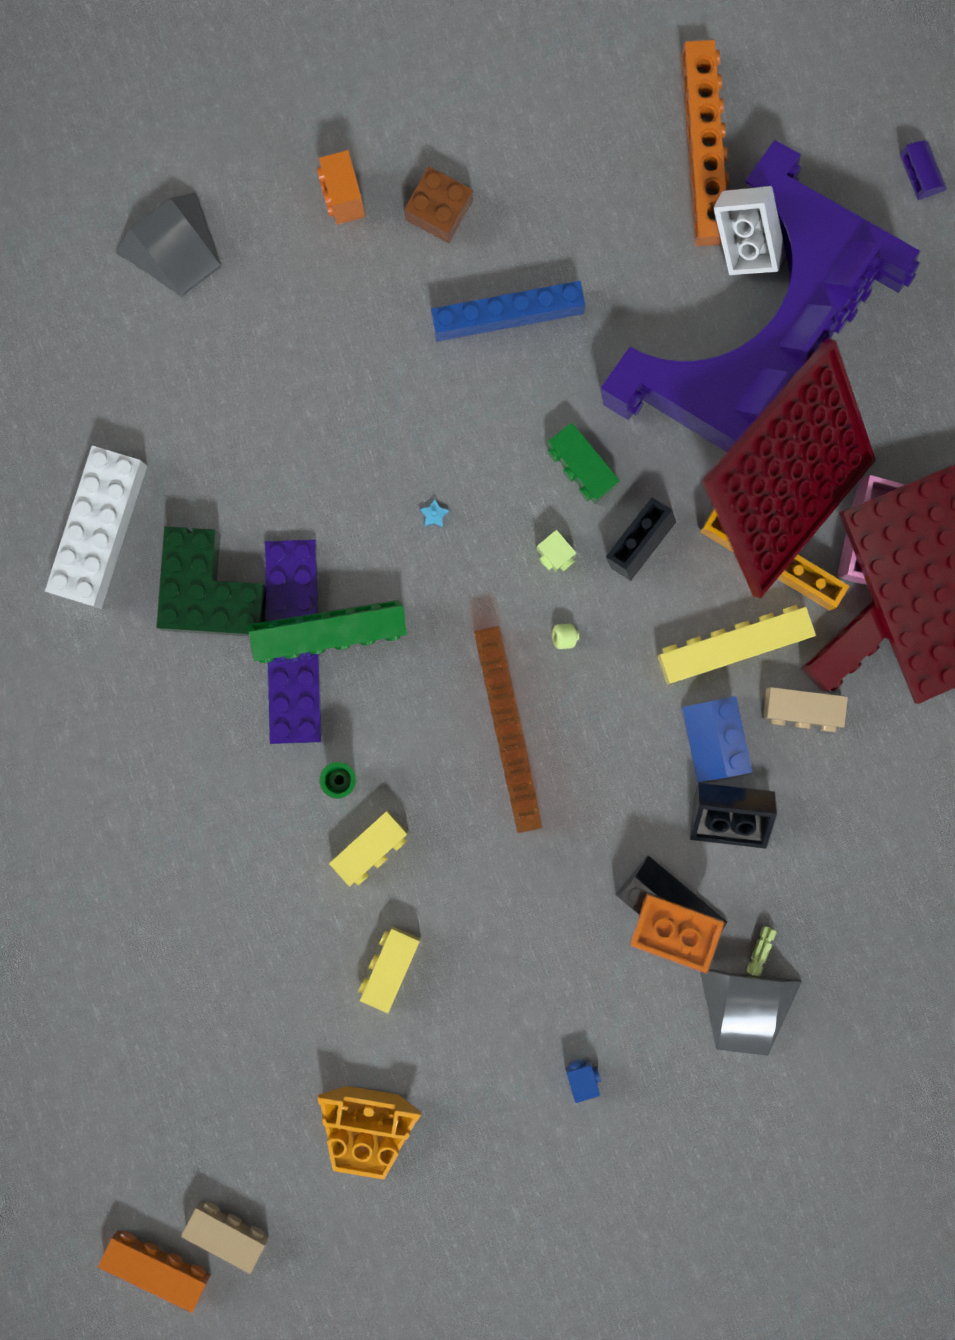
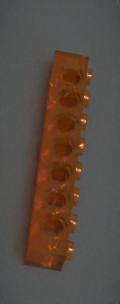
[474,626,543,833]

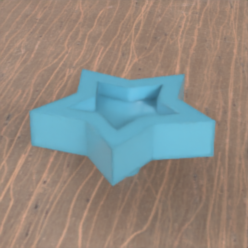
[420,500,449,528]

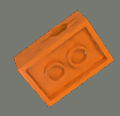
[629,893,724,974]

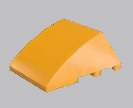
[317,1086,422,1180]

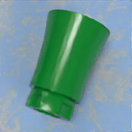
[319,762,356,799]

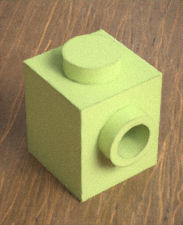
[536,530,576,573]

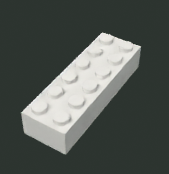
[45,446,147,609]

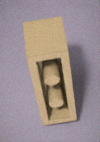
[763,687,848,732]
[181,1201,269,1274]

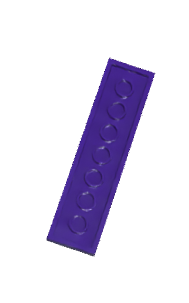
[265,540,322,744]

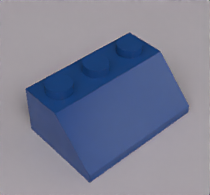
[682,696,752,782]

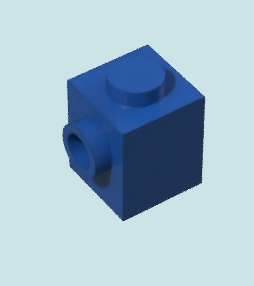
[565,1059,601,1103]

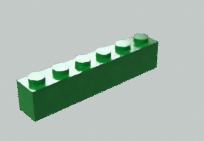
[247,599,407,663]

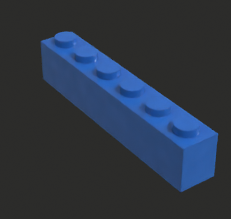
[431,281,585,342]

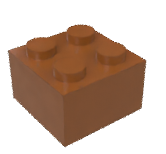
[404,166,473,243]

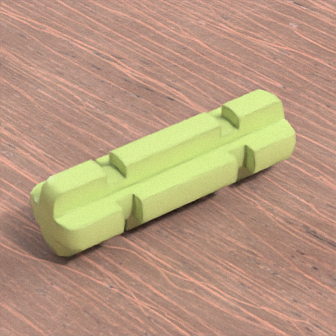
[747,926,776,977]

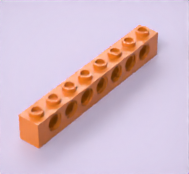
[682,40,729,246]

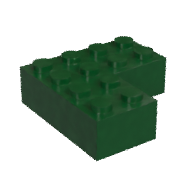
[156,526,266,637]

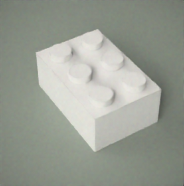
[714,186,786,275]

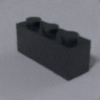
[606,497,676,581]

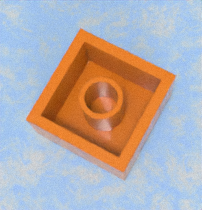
[316,150,365,224]

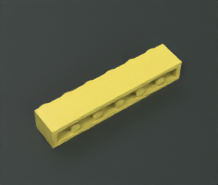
[657,605,816,685]

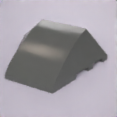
[116,193,221,297]
[700,969,802,1056]

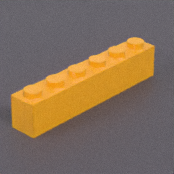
[700,509,849,611]

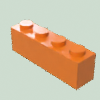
[97,1230,211,1313]

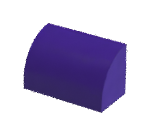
[900,140,947,200]

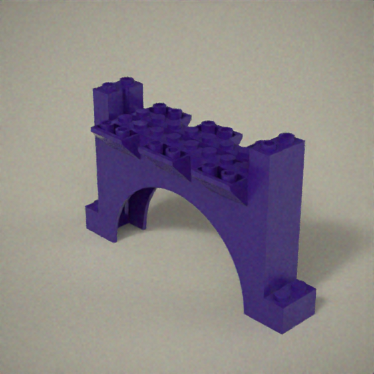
[601,140,920,452]

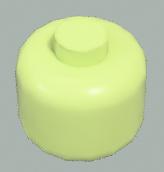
[552,623,579,649]

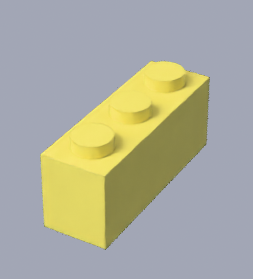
[329,811,408,887]
[358,926,421,1013]

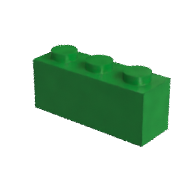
[547,422,620,504]

